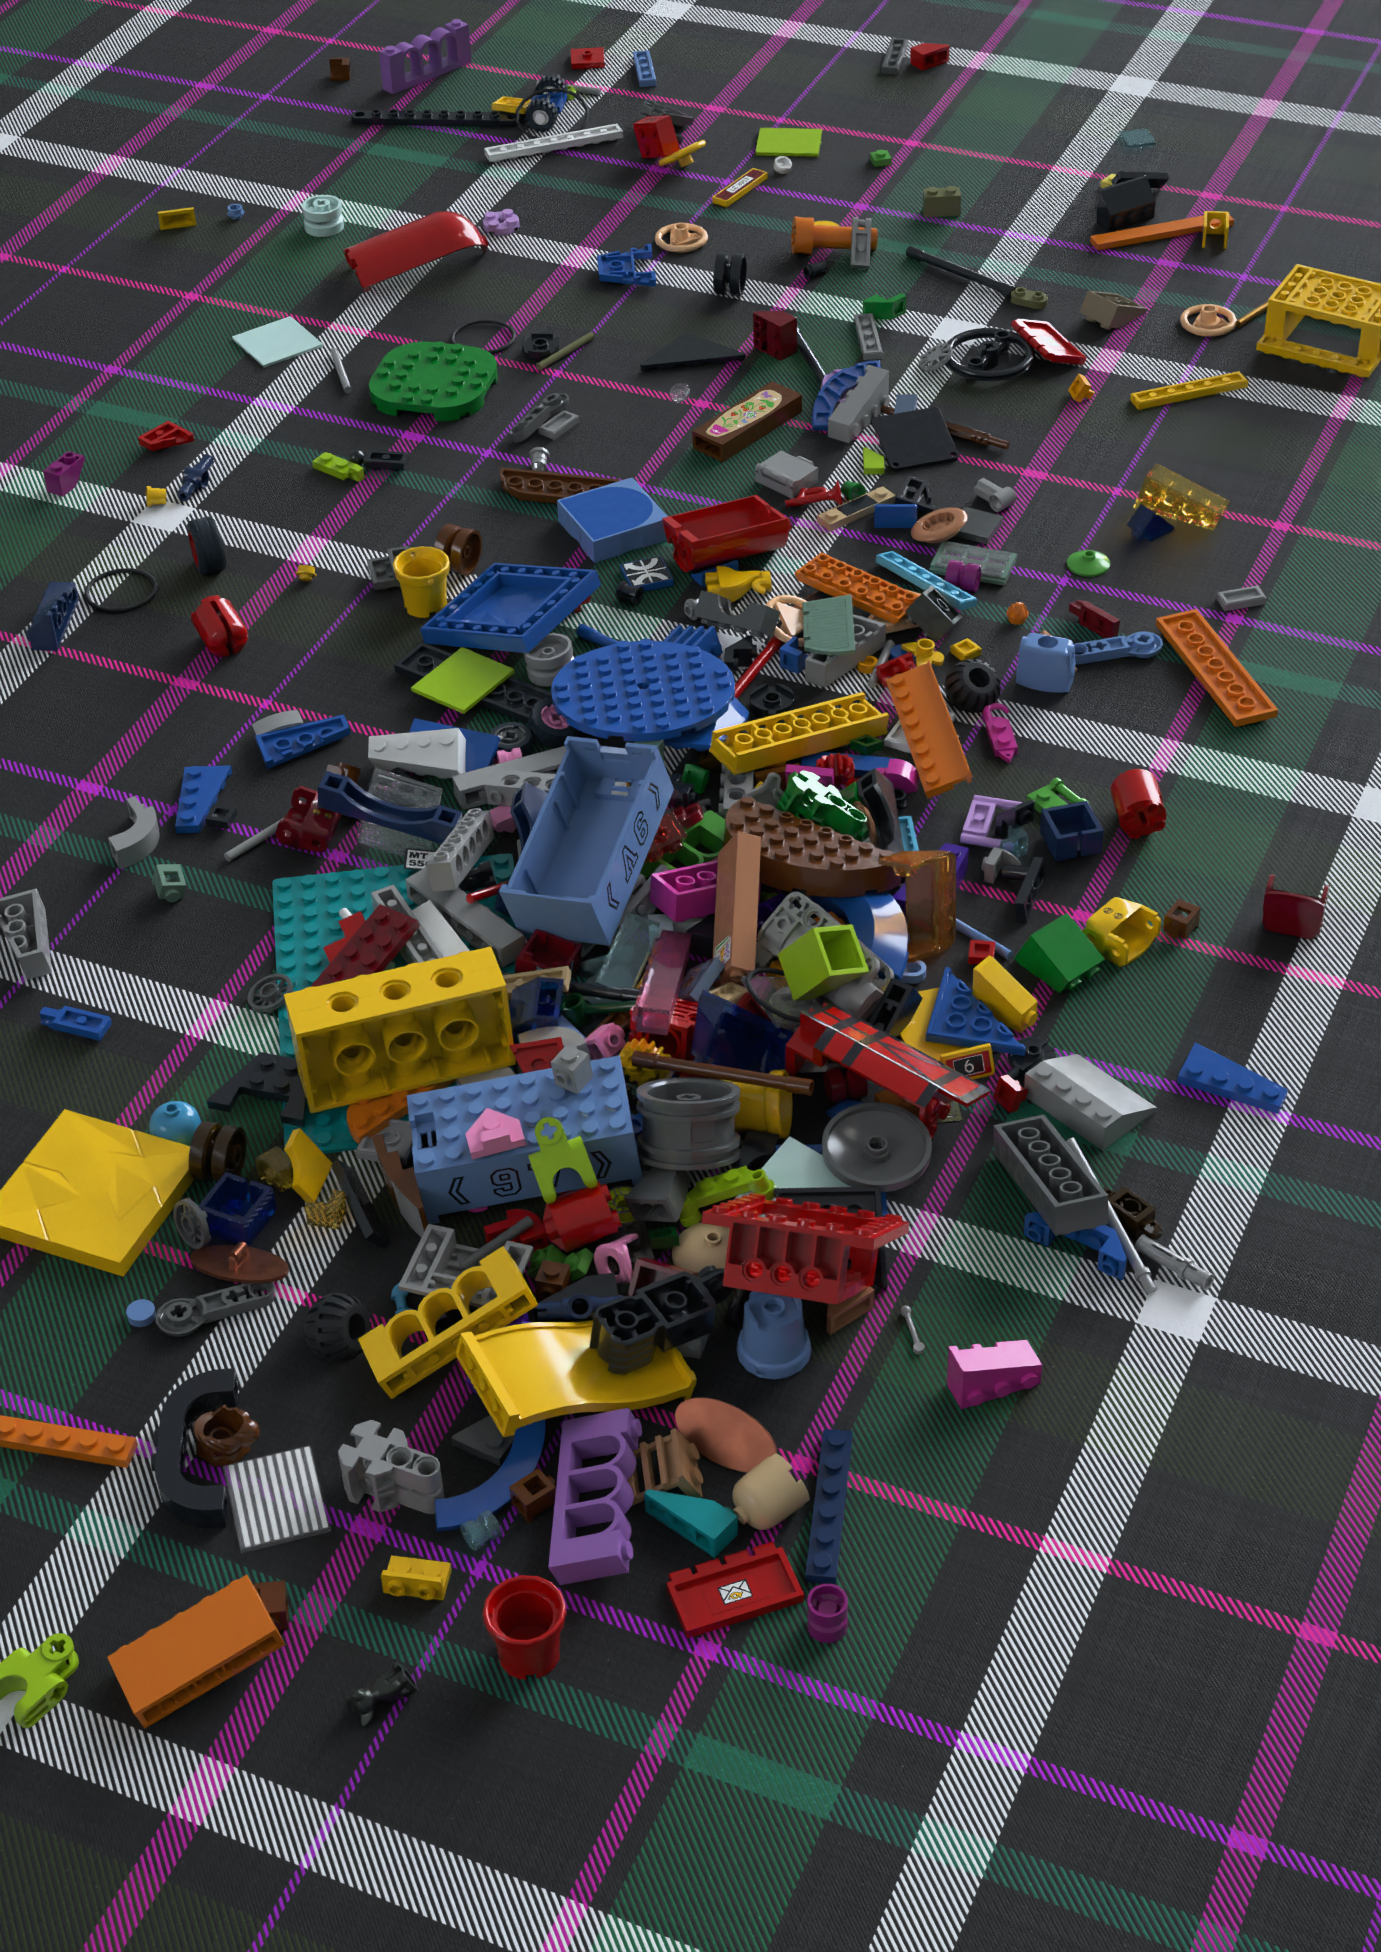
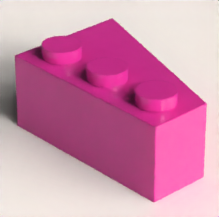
[947,1340,1042,1409]

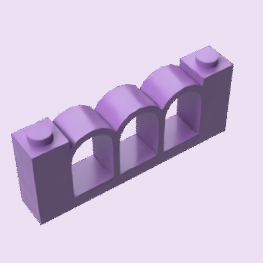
[379,19,472,94]
[548,1408,642,1585]

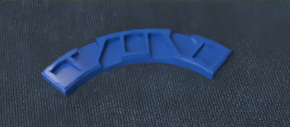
[811,360,881,431]
[434,1419,546,1532]

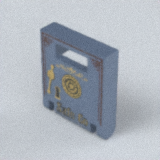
[671,957,725,1003]

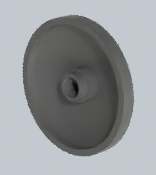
[822,1102,932,1192]

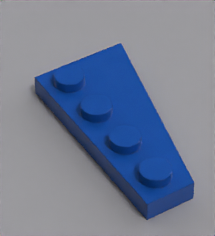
[255,714,351,769]
[175,765,232,833]
[1177,1042,1288,1114]

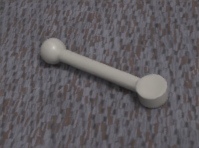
[900,1306,925,1355]

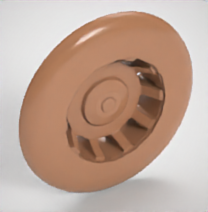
[911,507,968,543]

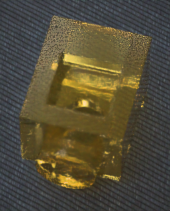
[255,1146,294,1192]

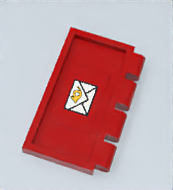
[1011,319,1087,365]
[666,1541,804,1639]

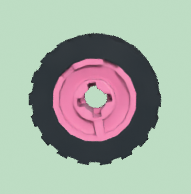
[528,697,578,748]

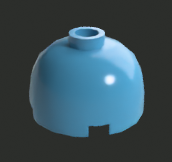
[149,1101,202,1146]

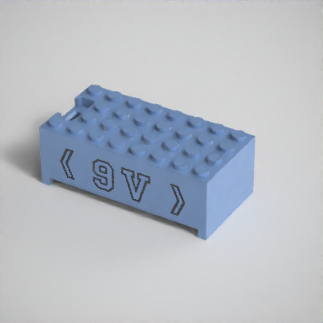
[499,736,674,946]
[407,1055,643,1224]

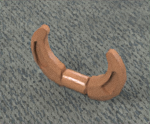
[853,801,876,845]

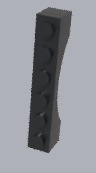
[857,768,909,891]

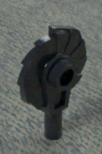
[1003,1036,1056,1080]

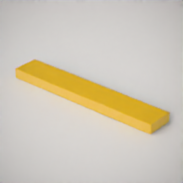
[1130,371,1248,410]

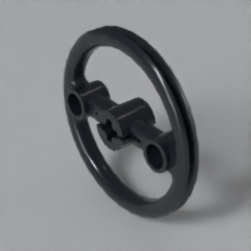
[944,328,1035,381]

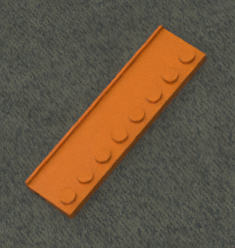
[886,660,973,799]

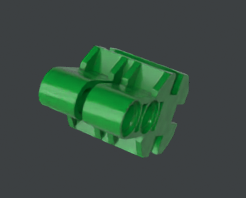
[775,770,867,838]

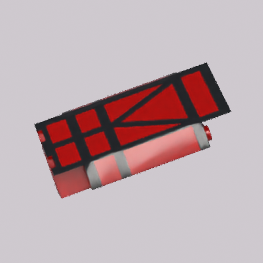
[786,1001,991,1139]

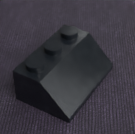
[1096,176,1156,232]

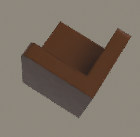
[329,57,351,81]

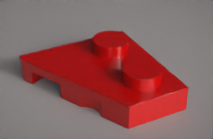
[138,421,195,451]

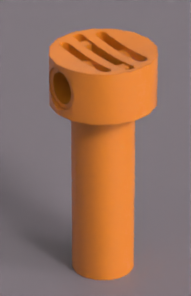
[791,216,878,255]

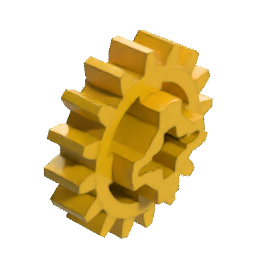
[619,1038,675,1087]

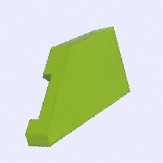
[863,447,884,475]

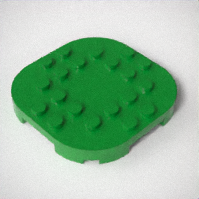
[369,341,498,421]

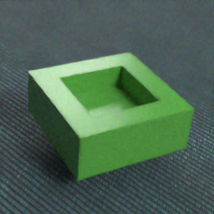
[870,150,892,167]

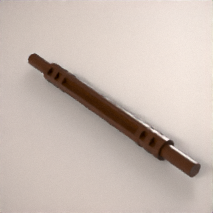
[881,405,1010,450]

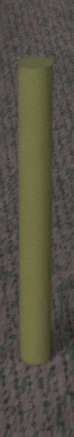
[536,332,595,371]

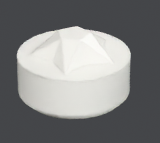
[773,156,792,174]

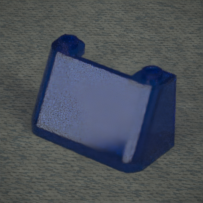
[690,990,794,1074]

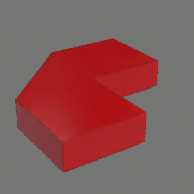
[323,911,366,963]

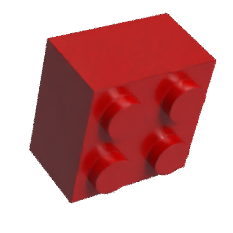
[633,115,680,158]

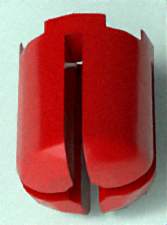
[191,595,248,657]

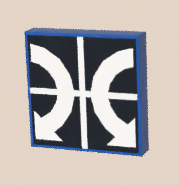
[620,556,674,592]

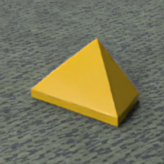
[158,207,196,230]

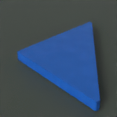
[926,967,1026,1056]

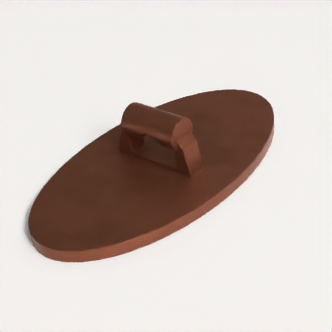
[191,1242,289,1283]
[675,1397,778,1472]

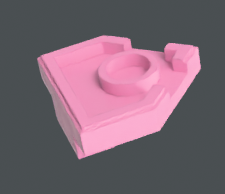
[465,1108,526,1160]

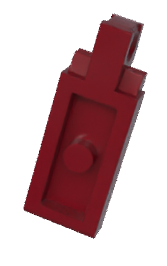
[1068,599,1120,639]

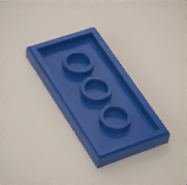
[409,718,501,773]

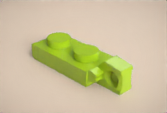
[312,452,365,482]

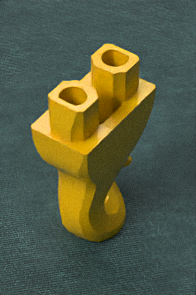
[705,566,772,603]

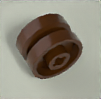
[434,523,482,576]

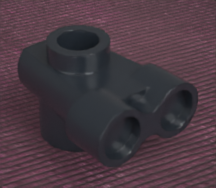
[458,860,496,892]

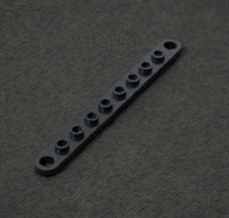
[351,109,521,127]

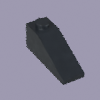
[868,978,923,1037]

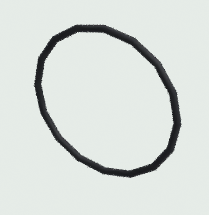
[515,88,589,139]

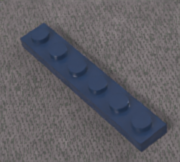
[805,1429,853,1585]

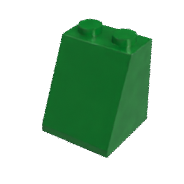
[1014,913,1105,993]

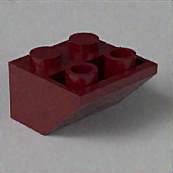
[753,311,797,361]

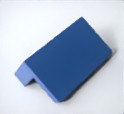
[874,504,917,528]

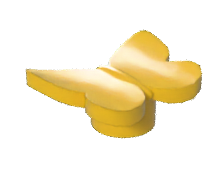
[901,638,944,667]

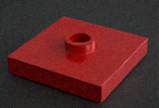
[571,47,605,70]

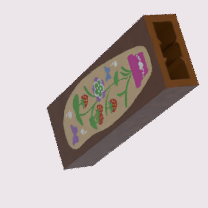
[692,381,802,462]

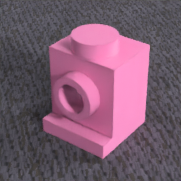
[585,1022,626,1060]

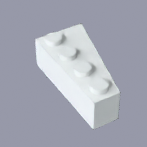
[368,728,466,779]

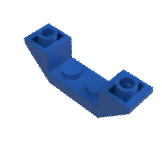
[1024,1212,1127,1280]

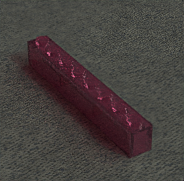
[632,930,692,1036]

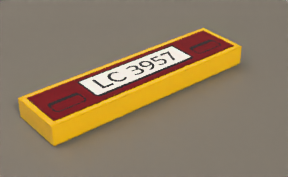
[712,168,768,207]

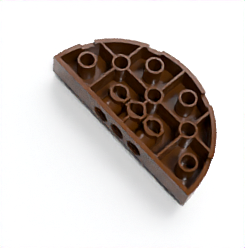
[723,797,904,897]

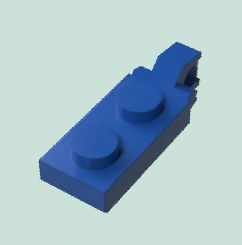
[39,1006,112,1041]

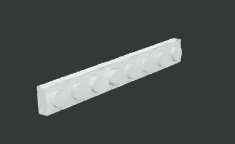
[484,124,623,162]

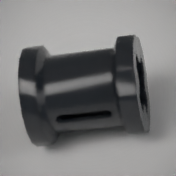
[615,581,644,606]

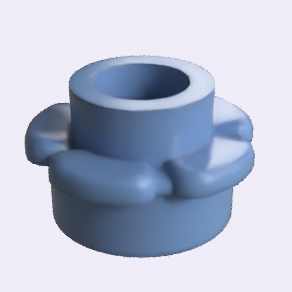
[227,204,245,220]

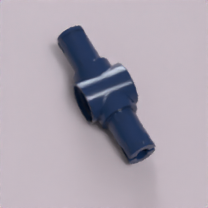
[177,454,214,501]
[537,1293,622,1322]

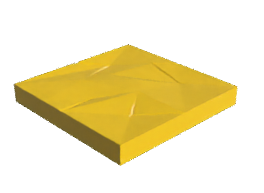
[0,1109,194,1277]

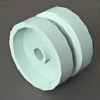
[302,195,344,237]

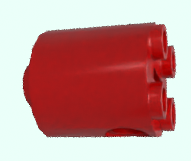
[1111,769,1167,839]
[543,1181,622,1252]

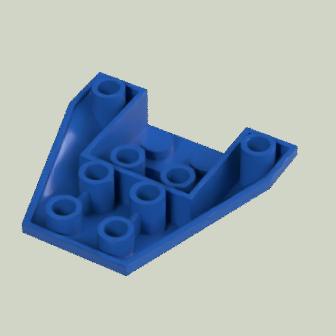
[663,697,749,751]

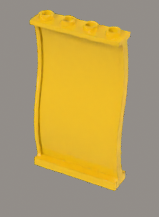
[455,1320,697,1437]

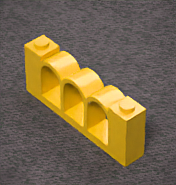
[358,1246,538,1399]

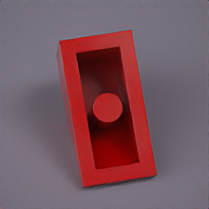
[910,43,950,71]

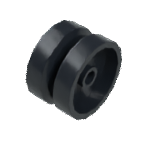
[713,252,747,296]

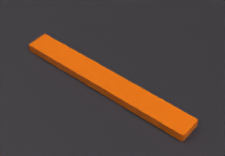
[1090,211,1234,250]

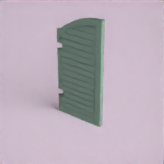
[802,594,856,655]

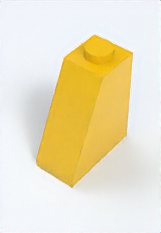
[972,955,1038,1033]

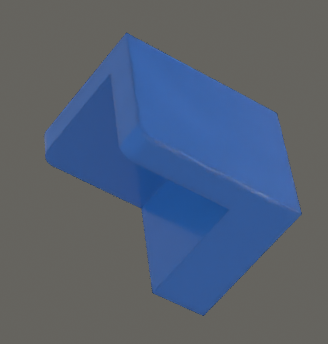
[780,636,809,674]

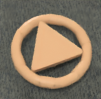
[655,223,708,253]
[1180,304,1237,337]
[765,595,808,647]

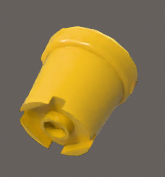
[393,546,450,618]
[724,1070,793,1140]

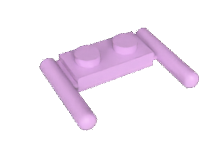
[960,795,1023,850]

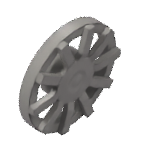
[918,342,953,372]

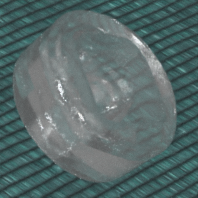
[669,383,690,403]

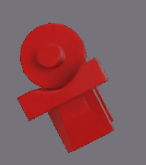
[875,652,916,687]

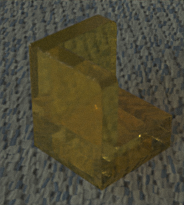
[304,1190,347,1230]

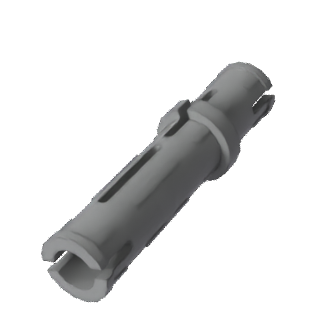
[1135,1235,1214,1291]

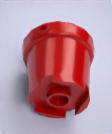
[483,1575,567,1680]

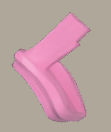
[594,1233,638,1284]

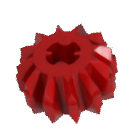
[816,753,855,787]

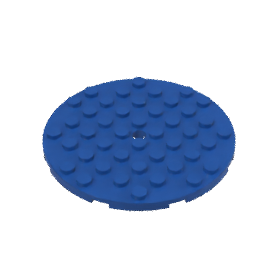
[551,639,735,742]

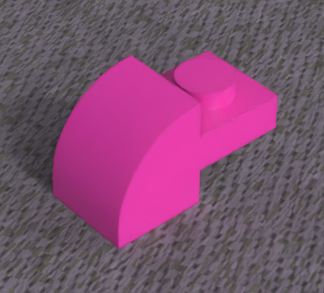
[870,759,920,793]

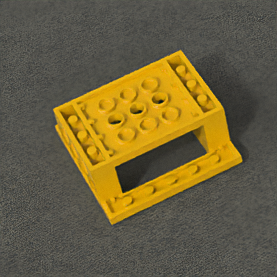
[1256,264,1381,378]

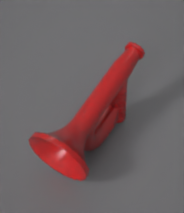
[785,481,843,508]

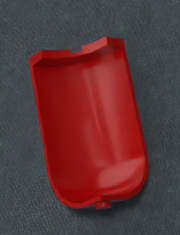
[343,211,489,293]

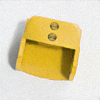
[1082,897,1161,967]

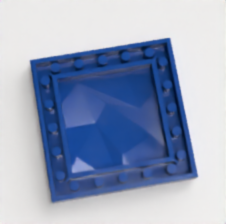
[420,563,601,653]

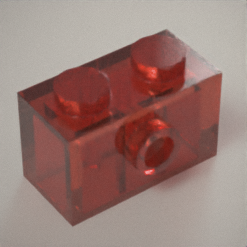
[644,812,688,863]

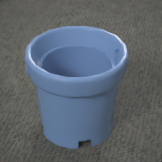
[736,1291,812,1380]

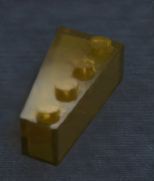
[1134,463,1231,530]

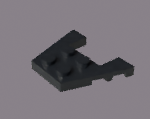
[207,1052,307,1127]

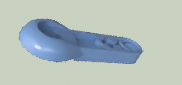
[1073,632,1163,664]

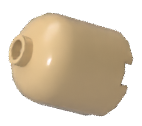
[732,1453,810,1530]

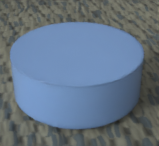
[126,1299,156,1327]

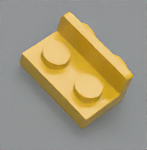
[381,1555,452,1600]

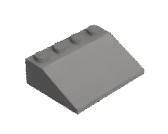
[1024,1054,1157,1151]

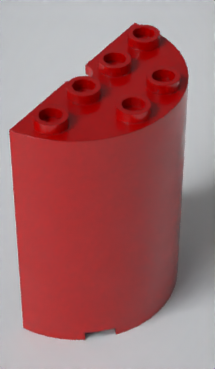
[662,495,792,572]

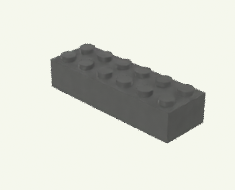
[993,1115,1108,1236]

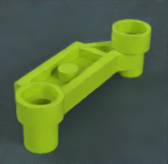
[679,1166,777,1228]

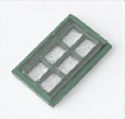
[929,541,1017,586]

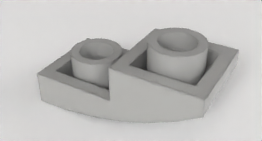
[252,710,304,735]

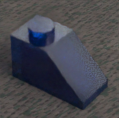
[1127,504,1175,542]

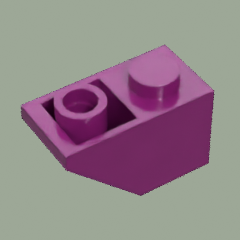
[43,451,85,497]

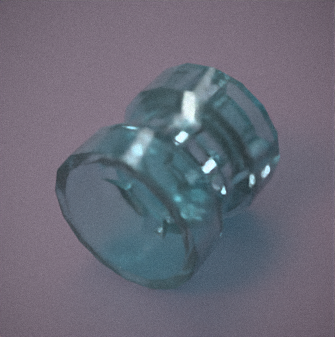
[460,1510,502,1551]

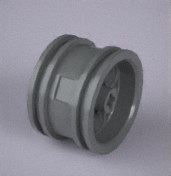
[637,1077,740,1170]

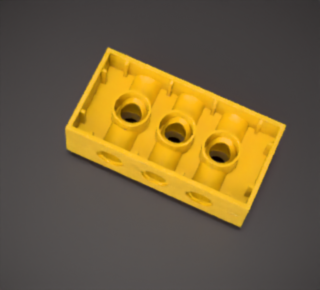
[284,946,516,1113]

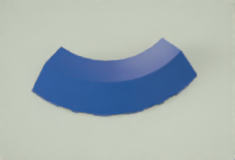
[810,889,910,980]

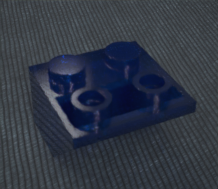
[509,977,564,1035]

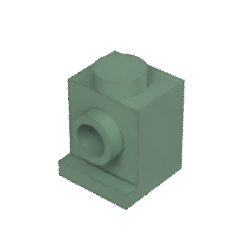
[152,864,186,902]

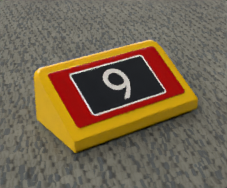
[940,1043,995,1080]

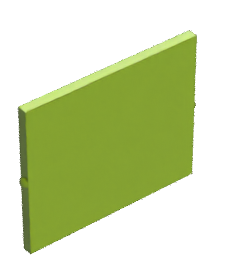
[756,128,822,157]
[411,647,515,714]

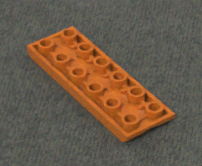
[795,552,919,624]

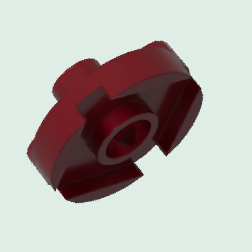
[660,803,704,837]

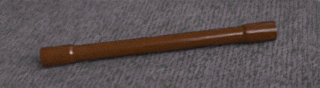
[632,1050,814,1096]

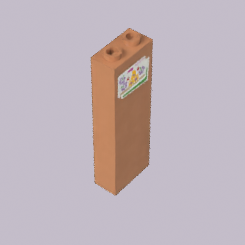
[711,831,761,988]

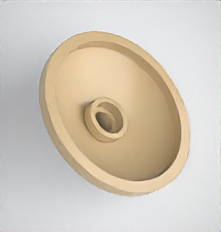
[672,1222,730,1273]

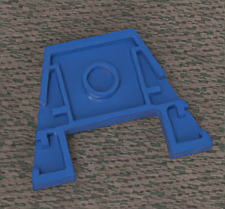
[597,244,656,286]

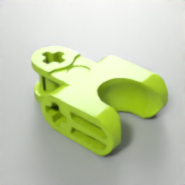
[528,1117,597,1205]
[0,1633,79,1728]

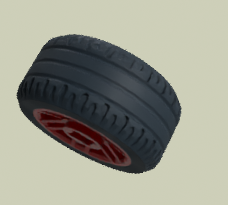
[187,516,226,575]

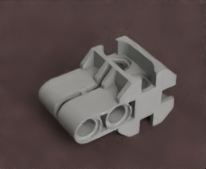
[338,1420,444,1514]

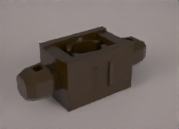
[1103,1186,1163,1241]

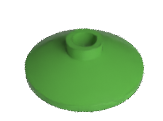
[1067,550,1110,577]

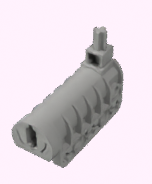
[753,892,894,1022]

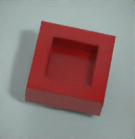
[968,940,995,965]

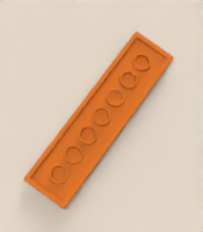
[1156,609,1278,727]

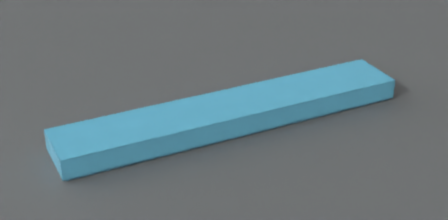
[876,551,977,610]

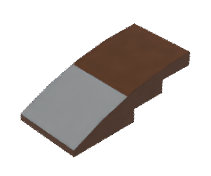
[372,1134,428,1238]

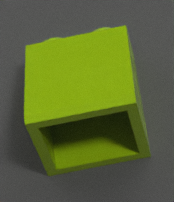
[778,924,869,1001]

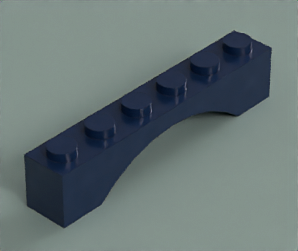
[317,771,462,844]
[494,782,548,917]

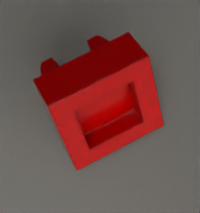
[993,1075,1029,1113]

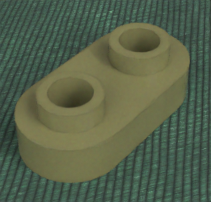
[1011,287,1048,309]

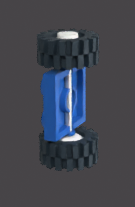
[525,73,568,133]

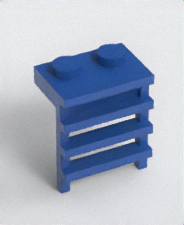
[663,625,723,658]

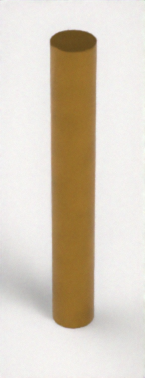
[1236,301,1268,328]

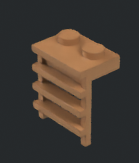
[628,1428,703,1506]

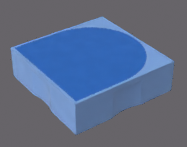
[557,478,668,563]

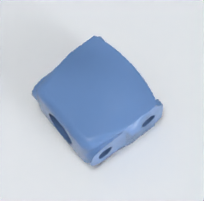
[1016,633,1076,693]

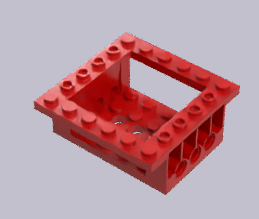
[702,1193,910,1305]

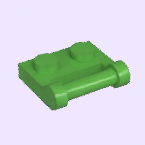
[1027,777,1090,813]

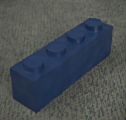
[27,582,79,651]

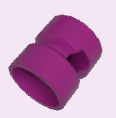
[945,560,982,592]
[807,1584,848,1643]

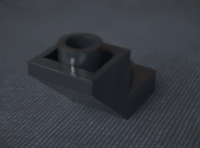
[724,636,757,677]
[669,774,698,809]
[995,799,1034,838]

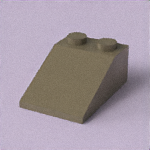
[1080,291,1148,330]

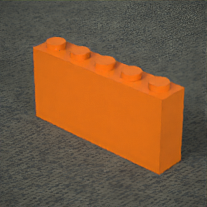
[107,1575,285,1728]

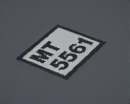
[403,848,436,870]

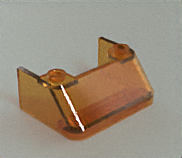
[878,850,956,963]

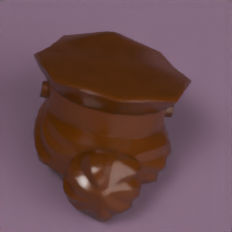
[193,1405,260,1466]

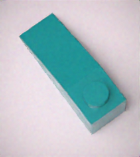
[644,1489,738,1558]

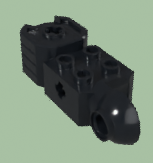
[590,1265,734,1375]

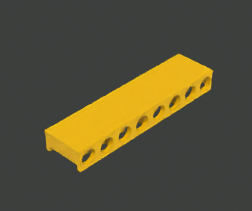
[709,692,889,775]

